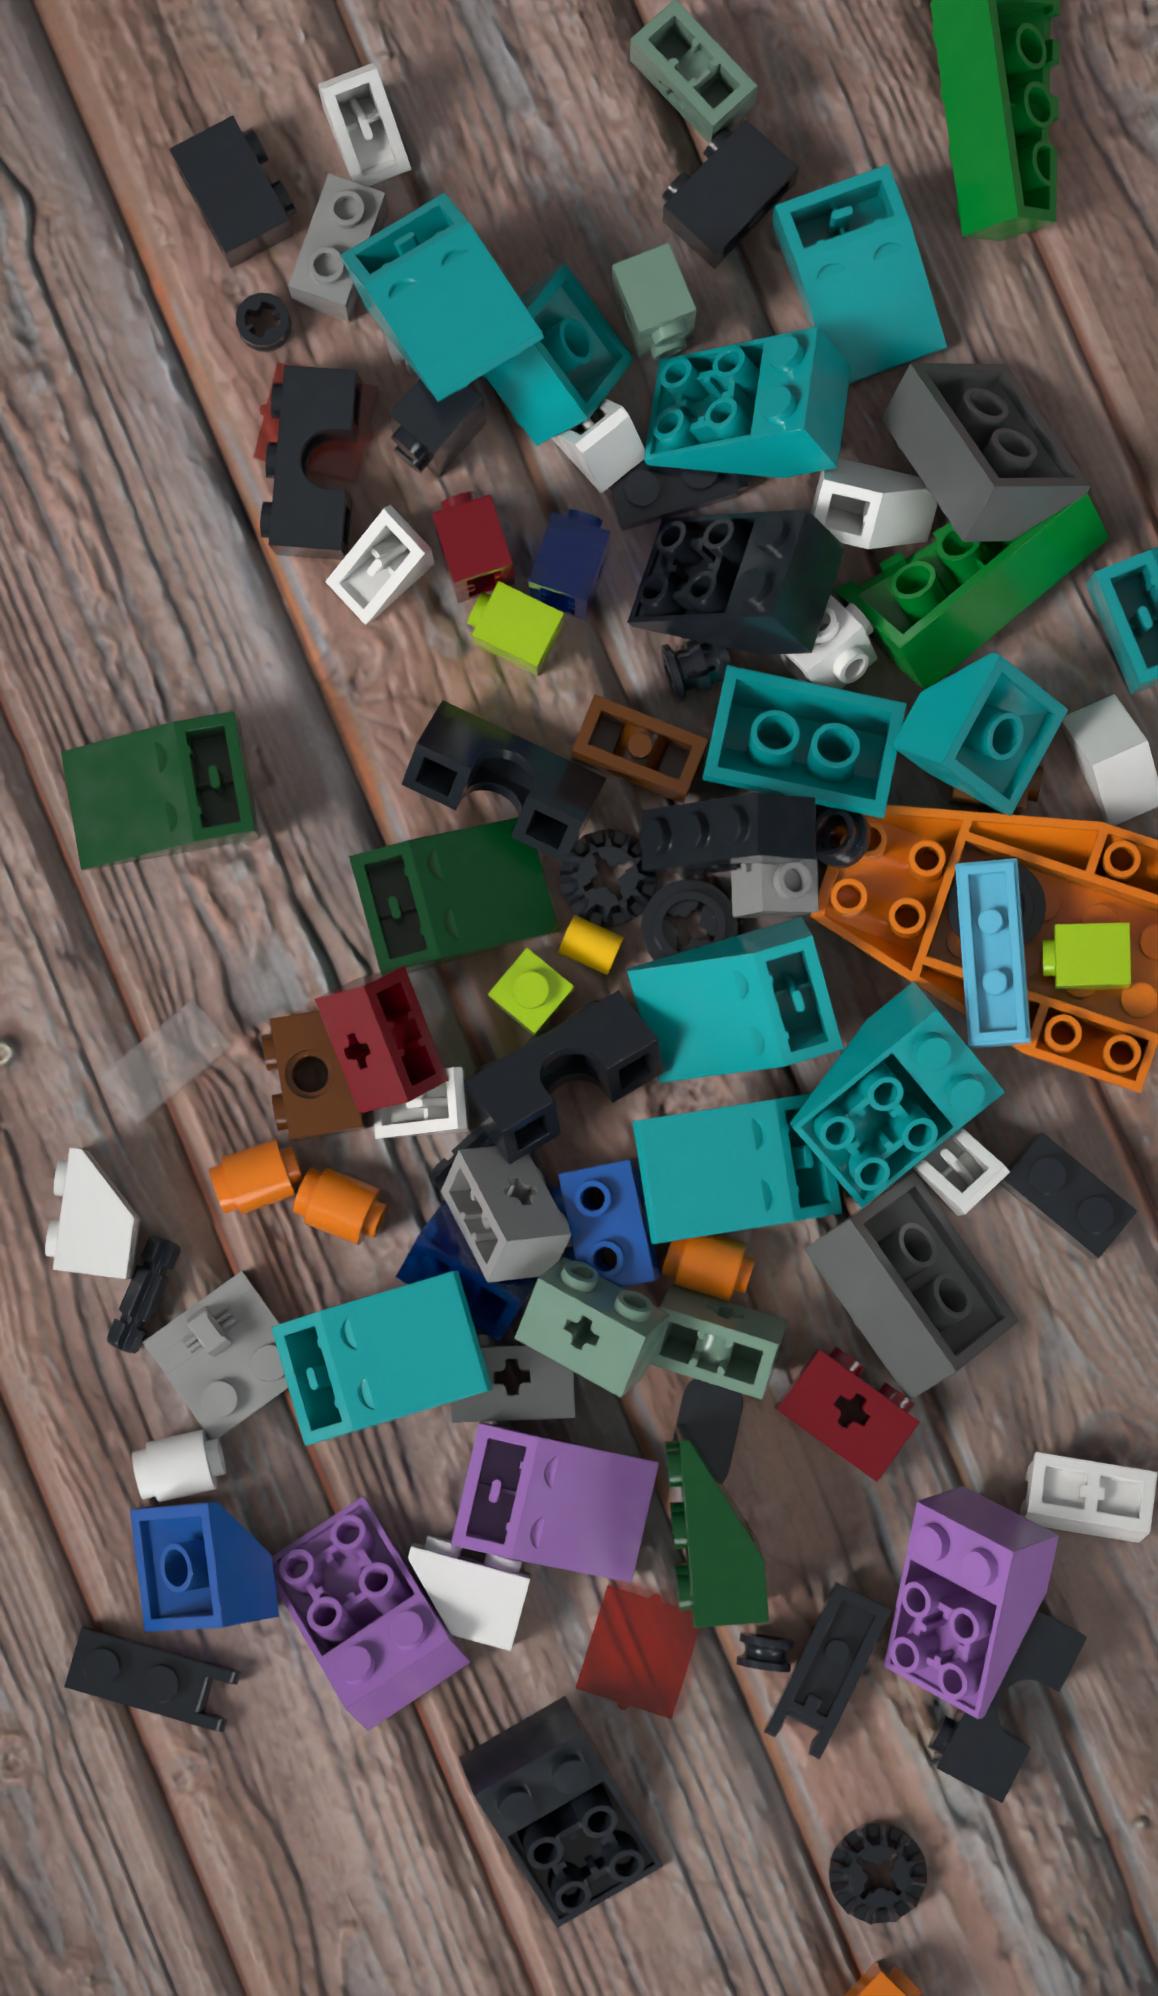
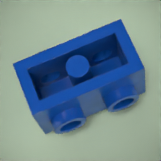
[552,1157,662,1287]

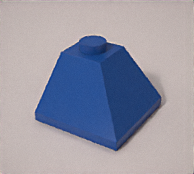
[130,1502,279,1632]

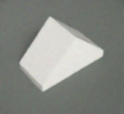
[318,63,412,186]
[551,398,645,493]
[325,505,435,625]
[1061,694,1158,826]
[373,1067,470,1139]
[912,1127,1010,1216]

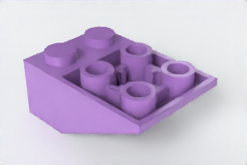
[451,1422,659,1582]
[884,1486,1059,1719]
[272,1496,471,1731]

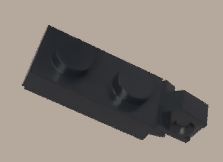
[609,460,750,531]

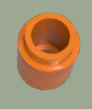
[209,1138,304,1215]
[293,1167,388,1245]
[661,1234,755,1302]

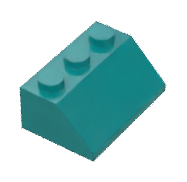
[702,665,907,818]

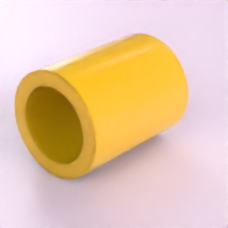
[557,915,624,975]

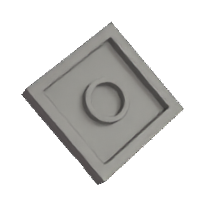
[142,1271,288,1440]

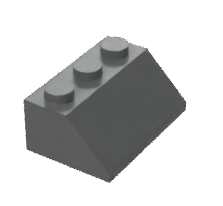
[881,363,1091,542]
[804,1171,1019,1400]

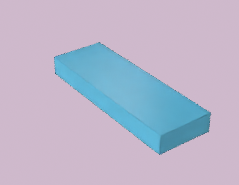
[955,858,1032,1049]

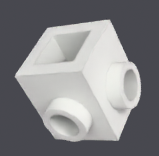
[780,595,878,689]

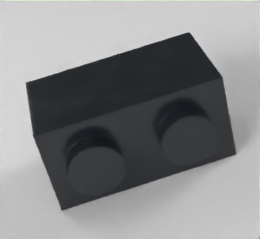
[169,115,297,268]
[662,119,799,269]
[388,378,486,477]
[999,1132,1138,1259]

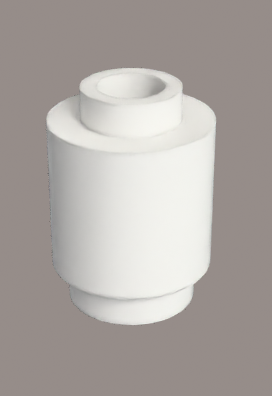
[132,1429,226,1502]

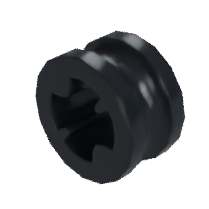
[236,293,291,352]
[736,1632,795,1672]

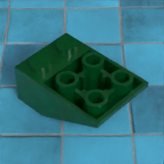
[61,711,261,871]
[349,817,560,973]
[665,1424,769,1628]

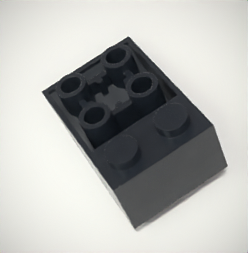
[627,509,845,655]
[459,1696,664,1928]

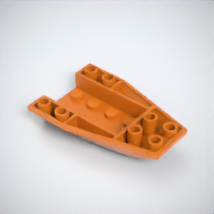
[810,805,1158,1094]

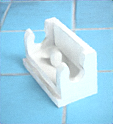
[1020,1452,1158,1543]

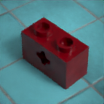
[432,491,515,603]
[315,966,449,1113]
[774,1346,920,1482]

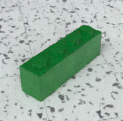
[930,0,1060,242]
[834,493,1110,690]

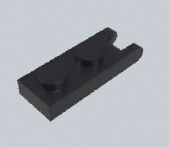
[764,1581,892,1759]
[64,1626,241,1732]

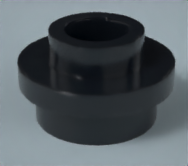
[815,808,871,869]

